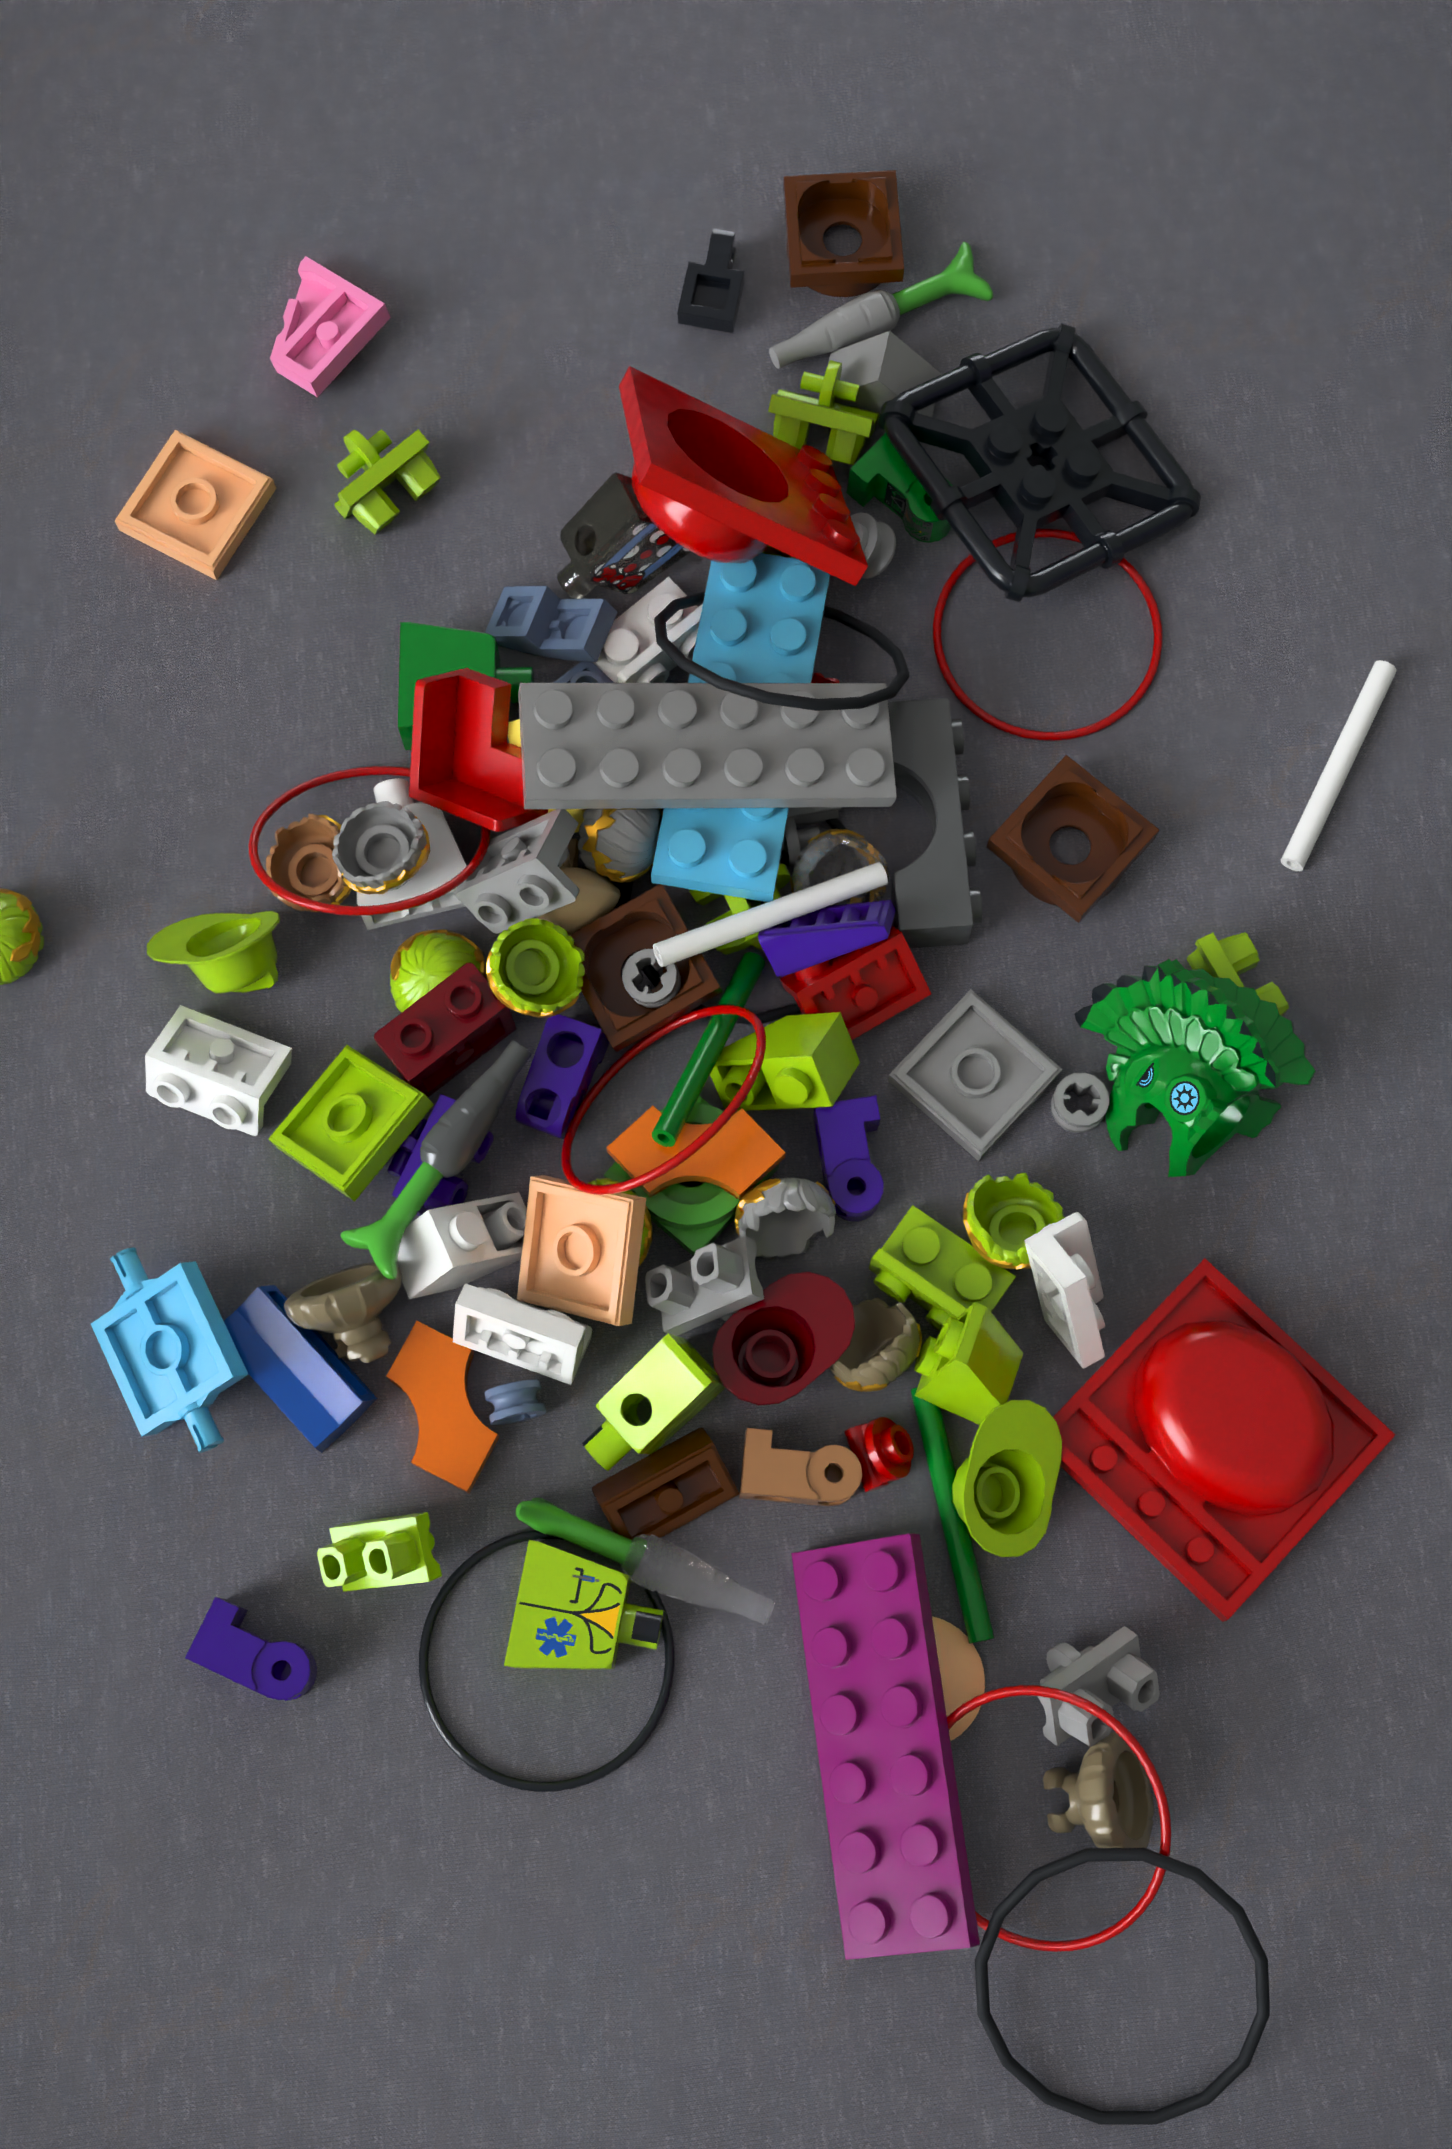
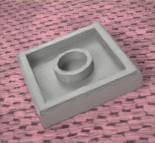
[888,989,1063,1161]

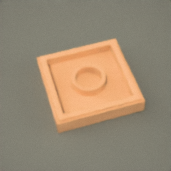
[115,430,277,580]
[517,1175,646,1326]

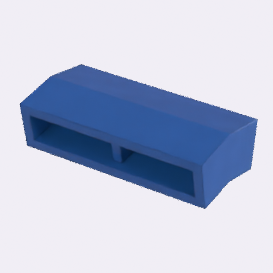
[224,1285,378,1453]

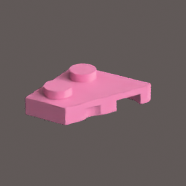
[270,256,391,398]

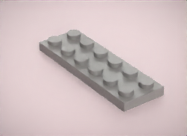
[518,683,897,809]

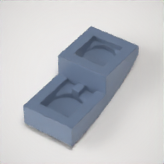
[485,586,617,662]

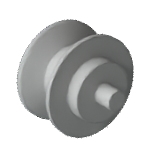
[851,513,896,578]

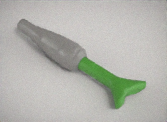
[769,241,993,369]

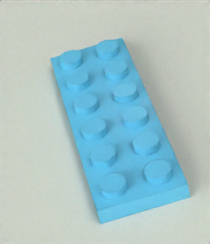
[651,553,830,902]

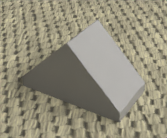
[828,331,941,419]

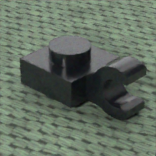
[677,228,744,333]

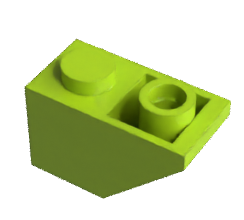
[710,1012,860,1111]
[914,1302,1024,1425]

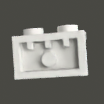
[593,576,703,683]
[145,1005,292,1136]
[1024,1212,1105,1369]
[452,1283,592,1385]

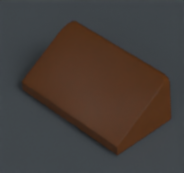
[592,1428,739,1546]

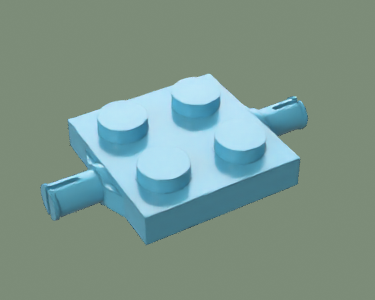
[91,1247,249,1453]

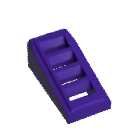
[758,900,896,977]

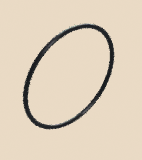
[419,1530,675,1792]

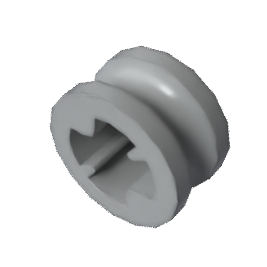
[622,949,681,1008]
[1050,1072,1109,1133]

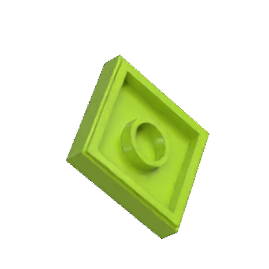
[268,1045,434,1202]

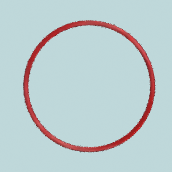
[933,529,1162,741]
[248,766,491,916]
[561,1005,766,1195]
[947,1685,1171,1952]

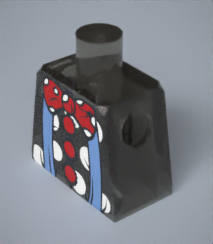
[557,472,691,599]

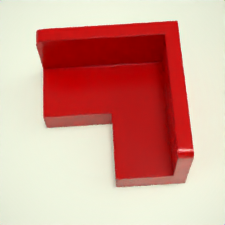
[409,668,548,832]

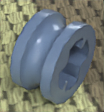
[484,1379,547,1425]

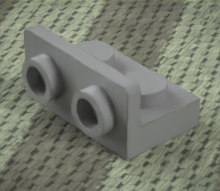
[454,809,580,934]

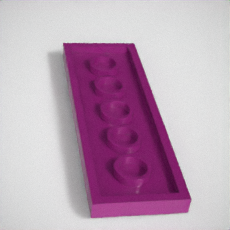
[791,1533,980,1960]

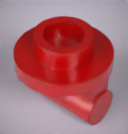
[844,1417,914,1492]

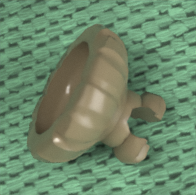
[284,1261,402,1363]
[1043,1732,1154,1848]

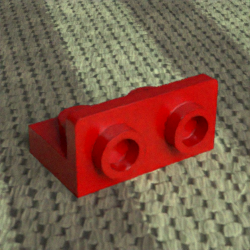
[780,926,932,1040]

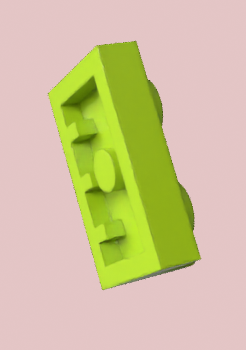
[869,1205,1016,1331]

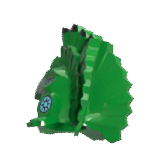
[1074,959,1316,1177]

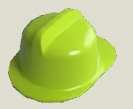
[147,911,280,993]
[952,1400,1062,1557]

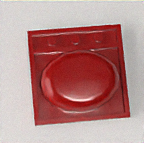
[619,366,868,586]
[1053,1258,1396,1622]

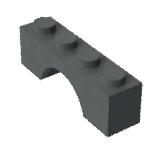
[888,698,982,948]

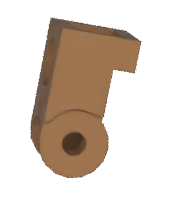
[739,1428,862,1506]

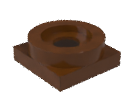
[783,170,904,297]
[986,755,1159,923]
[569,884,723,1052]

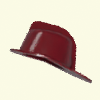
[712,1272,855,1405]

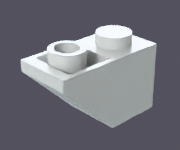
[397,1192,527,1299]

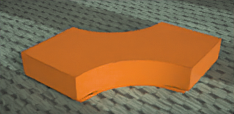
[606,1105,786,1200]
[386,1321,499,1494]

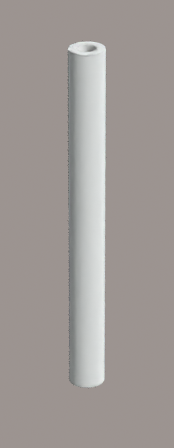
[1281,660,1397,871]
[653,862,888,967]

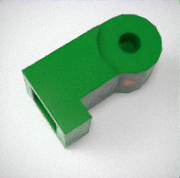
[846,433,953,543]

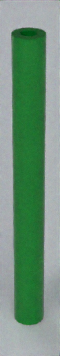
[652,952,765,1147]
[910,1387,994,1644]

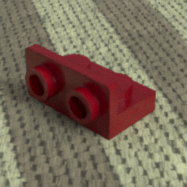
[374,963,517,1097]

